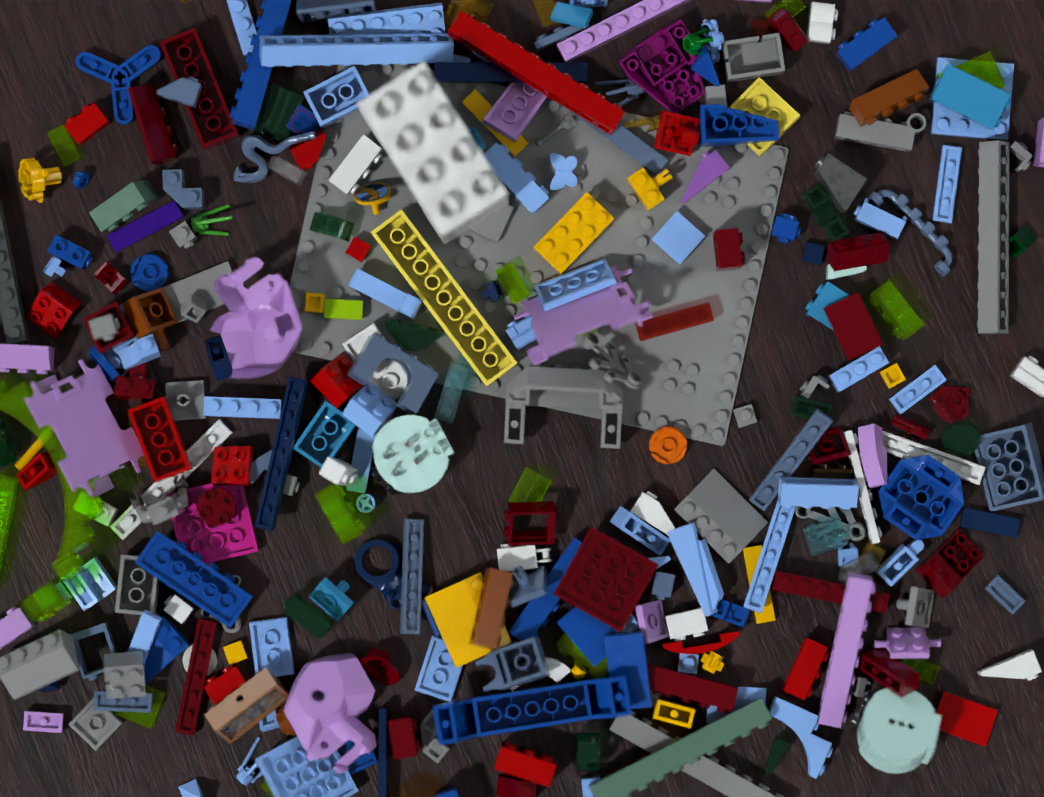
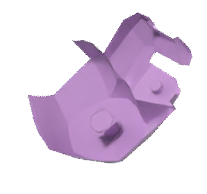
[210,257,302,378]

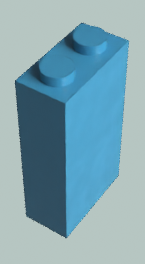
[929,64,1011,130]

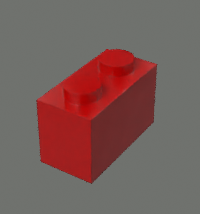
[64,103,111,146]
[203,665,248,705]

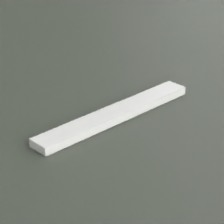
[110,419,233,540]

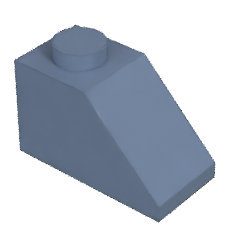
[157,76,203,108]

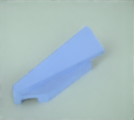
[667,523,724,616]

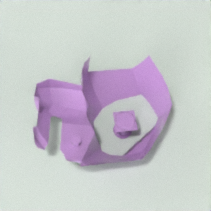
[284,653,377,775]

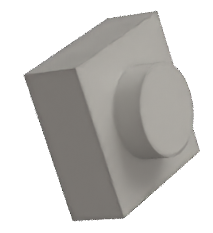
[733,404,757,428]

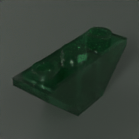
[385,318,442,352]

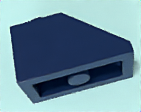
[205,335,233,381]

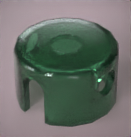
[576,732,601,771]

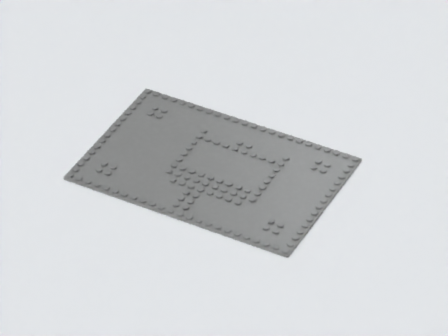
[289,64,788,446]

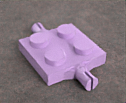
[874,627,941,659]

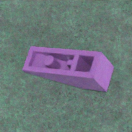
[681,150,730,205]

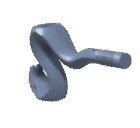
[234,131,317,183]

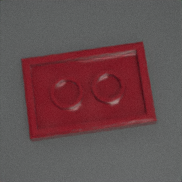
[823,292,883,361]

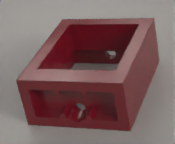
[503,501,556,545]

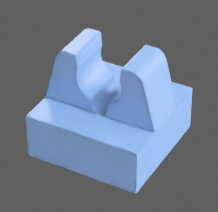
[43,255,66,277]
[837,543,858,566]

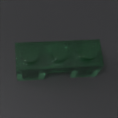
[801,184,850,242]

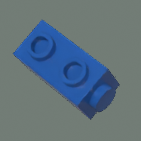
[47,235,93,270]

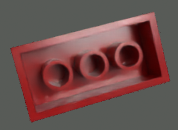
[127,397,193,483]

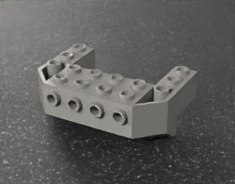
[504,363,623,449]

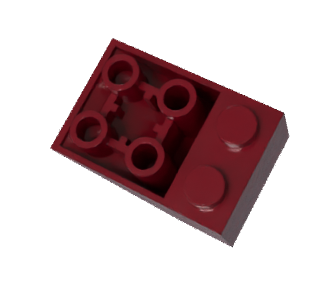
[915,528,985,598]

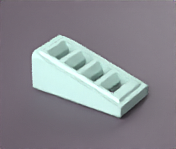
[826,264,867,280]

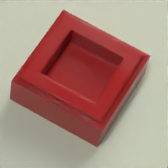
[345,236,371,262]

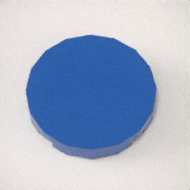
[130,254,169,292]

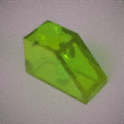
[898,658,941,685]

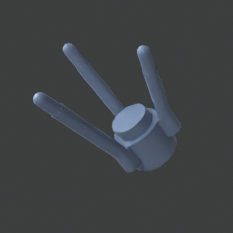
[595,79,643,106]

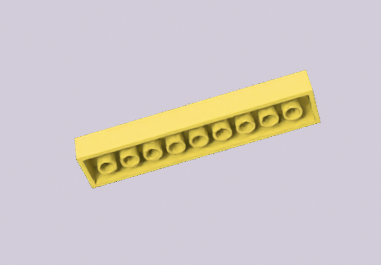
[371,209,517,387]

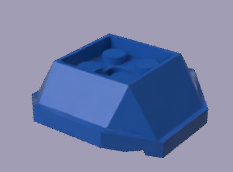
[878,455,964,540]

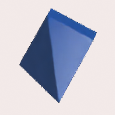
[691,45,720,87]

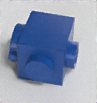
[771,213,801,244]

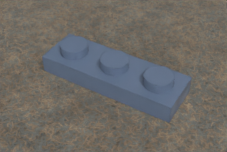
[534,24,589,52]
[93,691,153,713]

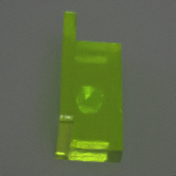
[509,468,552,515]

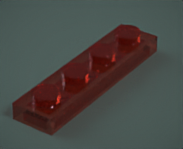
[635,302,714,342]

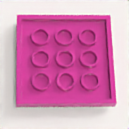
[166,484,259,563]

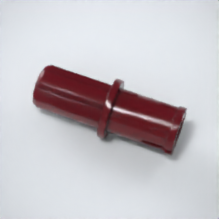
[891,415,930,440]

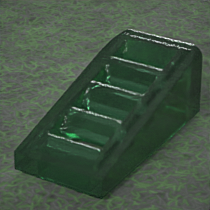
[763,737,791,776]

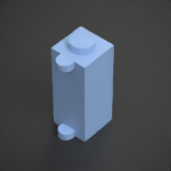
[854,197,907,240]

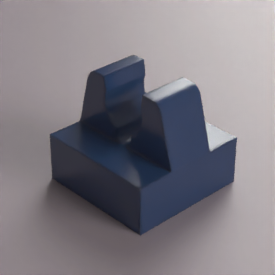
[480,280,505,302]

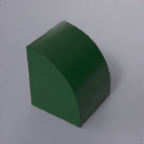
[1009,225,1037,259]

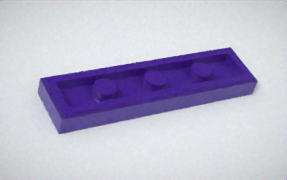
[107,200,184,253]

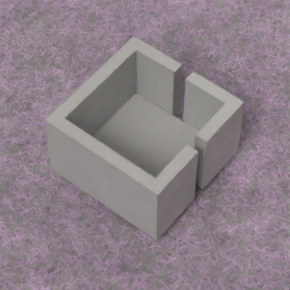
[104,651,146,699]

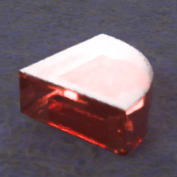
[751,20,776,39]

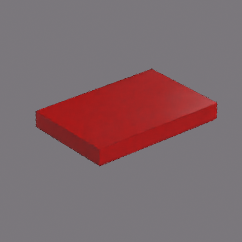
[935,691,998,747]

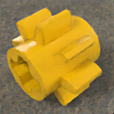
[700,651,725,674]

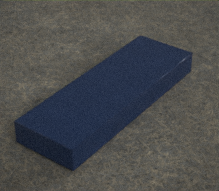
[960,508,1021,538]

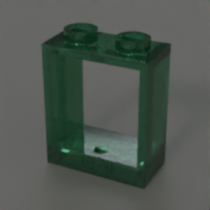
[283,595,333,640]

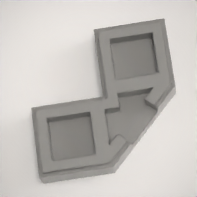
[420,710,450,764]

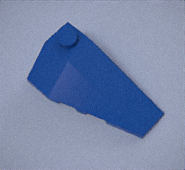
[699,104,779,147]

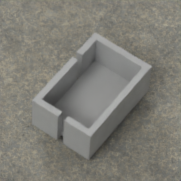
[721,33,785,83]

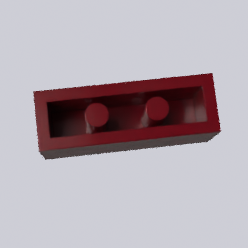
[827,232,890,271]
[860,647,920,698]

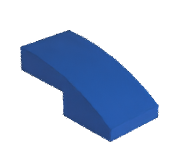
[711,599,751,628]

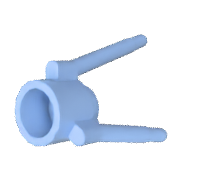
[236,737,263,786]

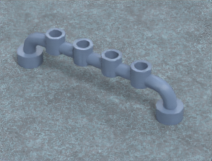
[867,189,953,277]

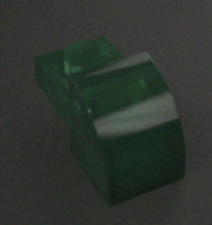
[309,212,354,242]

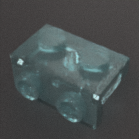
[804,517,848,557]

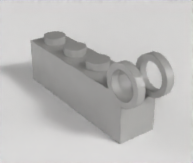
[834,112,926,152]

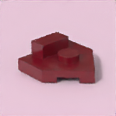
[928,385,970,428]

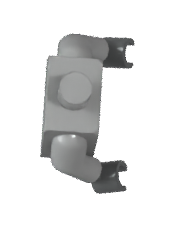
[130,476,189,525]

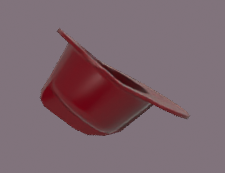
[359,647,400,685]

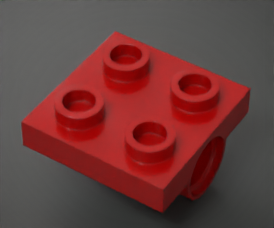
[653,110,700,156]
[211,446,253,486]

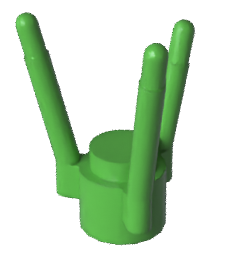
[191,204,232,236]

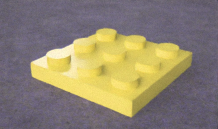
[729,77,800,157]

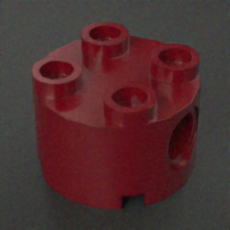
[197,488,238,526]

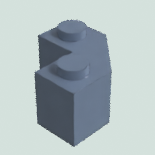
[162,169,204,210]

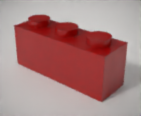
[782,637,829,700]

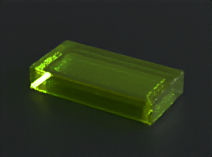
[47,124,82,167]
[495,262,530,305]

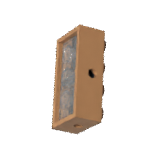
[205,668,289,744]

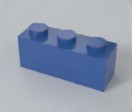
[836,18,898,72]

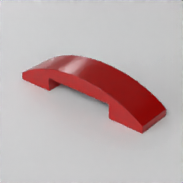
[662,630,739,654]

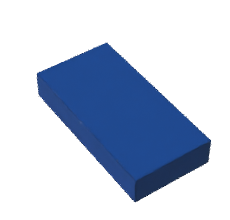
[88,345,119,383]

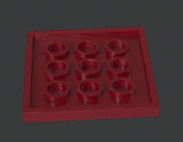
[553,527,659,632]

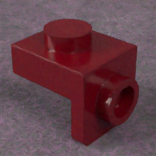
[94,261,128,295]

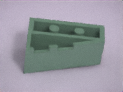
[89,179,159,233]

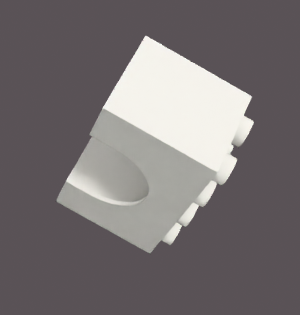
[357,61,509,245]

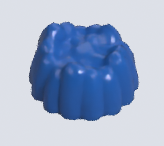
[72,171,90,189]

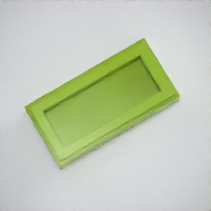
[324,299,363,320]

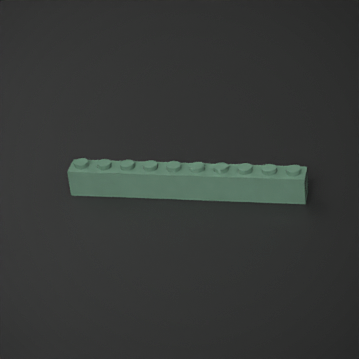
[588,698,772,797]

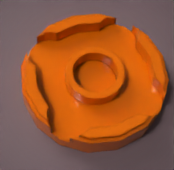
[649,426,687,464]

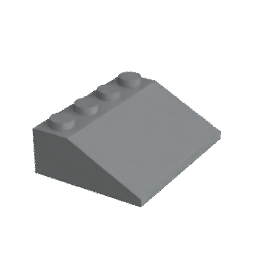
[674,468,768,564]

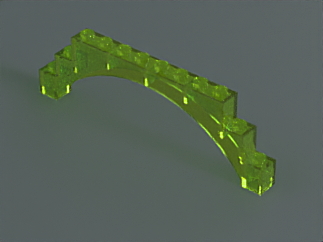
[0,380,105,582]

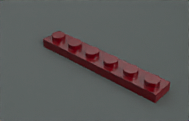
[175,618,218,736]

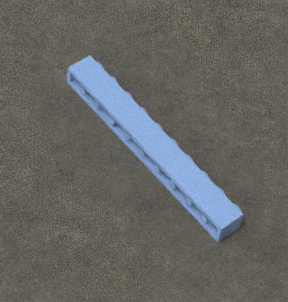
[259,33,454,67]

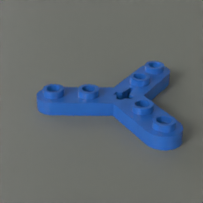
[76,45,161,125]

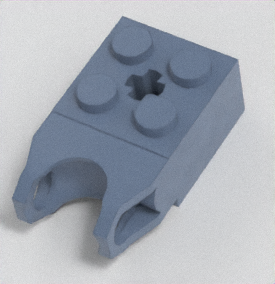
[476,637,550,692]

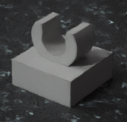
[849,676,870,697]

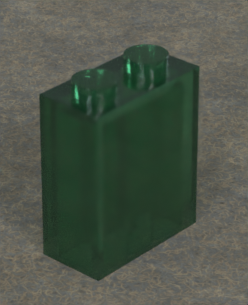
[255,82,306,142]

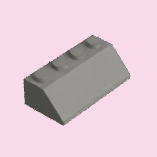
[0,630,80,700]

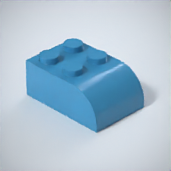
[293,401,356,468]

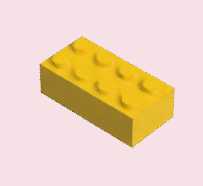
[533,192,615,275]

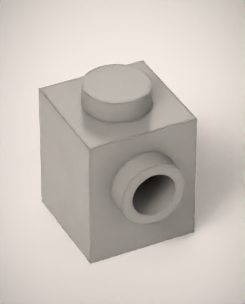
[169,221,198,249]
[89,314,121,341]

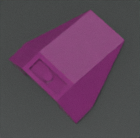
[618,19,705,114]

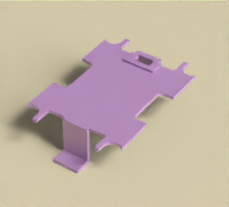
[514,265,653,366]
[24,359,144,497]

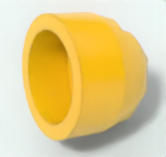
[571,663,588,680]

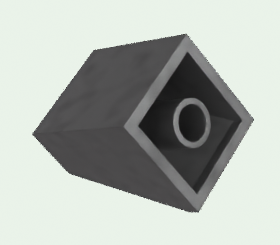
[814,153,867,214]

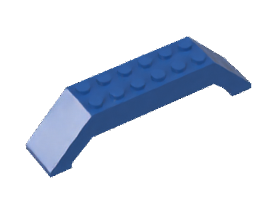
[433,676,632,745]

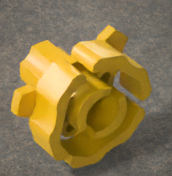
[18,157,62,203]

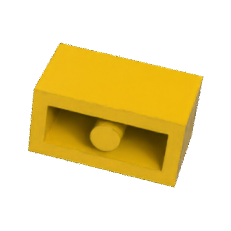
[652,698,695,728]

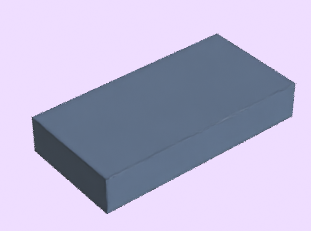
[984,574,1026,615]

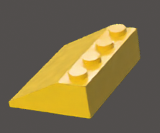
[424,572,512,668]

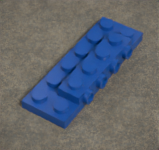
[135,530,253,628]

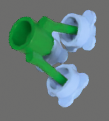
[683,19,724,64]

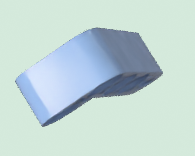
[348,268,423,319]

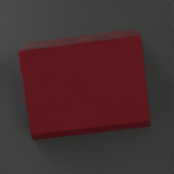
[808,426,851,465]

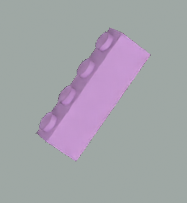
[0,344,55,374]

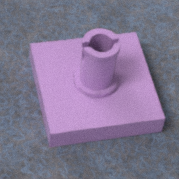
[635,600,669,644]

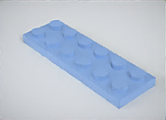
[328,3,446,35]

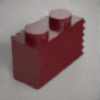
[767,7,809,51]

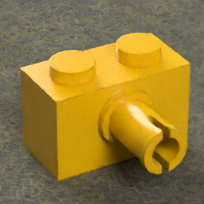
[627,168,673,212]

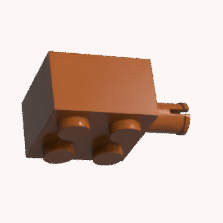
[122,287,178,351]

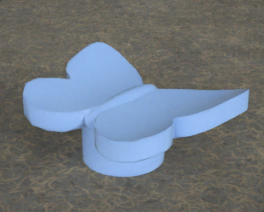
[550,153,577,190]

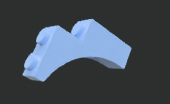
[768,696,833,779]

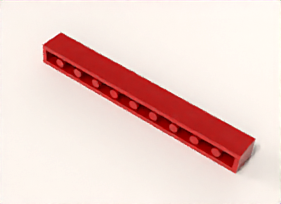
[447,11,625,136]

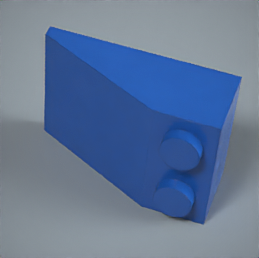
[125,616,191,683]

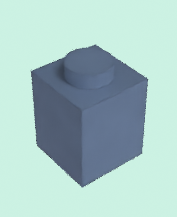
[651,571,675,600]

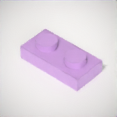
[23,711,64,733]

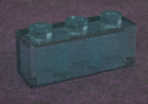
[434,360,470,424]

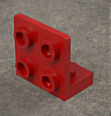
[26,282,82,339]

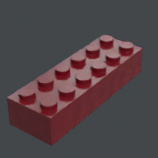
[160,28,240,151]

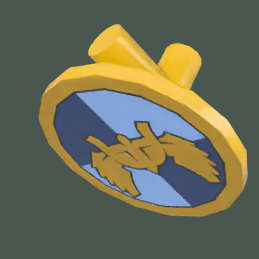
[354,182,391,215]

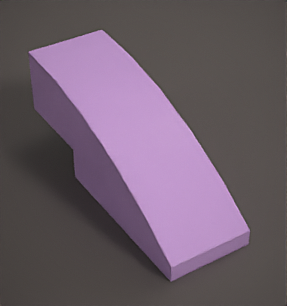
[858,424,887,488]

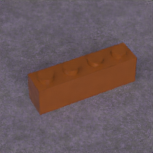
[849,69,929,127]
[469,568,514,650]

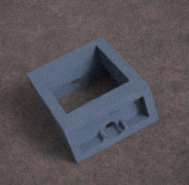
[71,622,118,681]

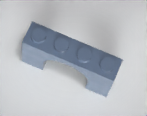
[347,334,439,415]

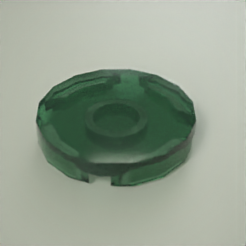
[941,421,980,456]

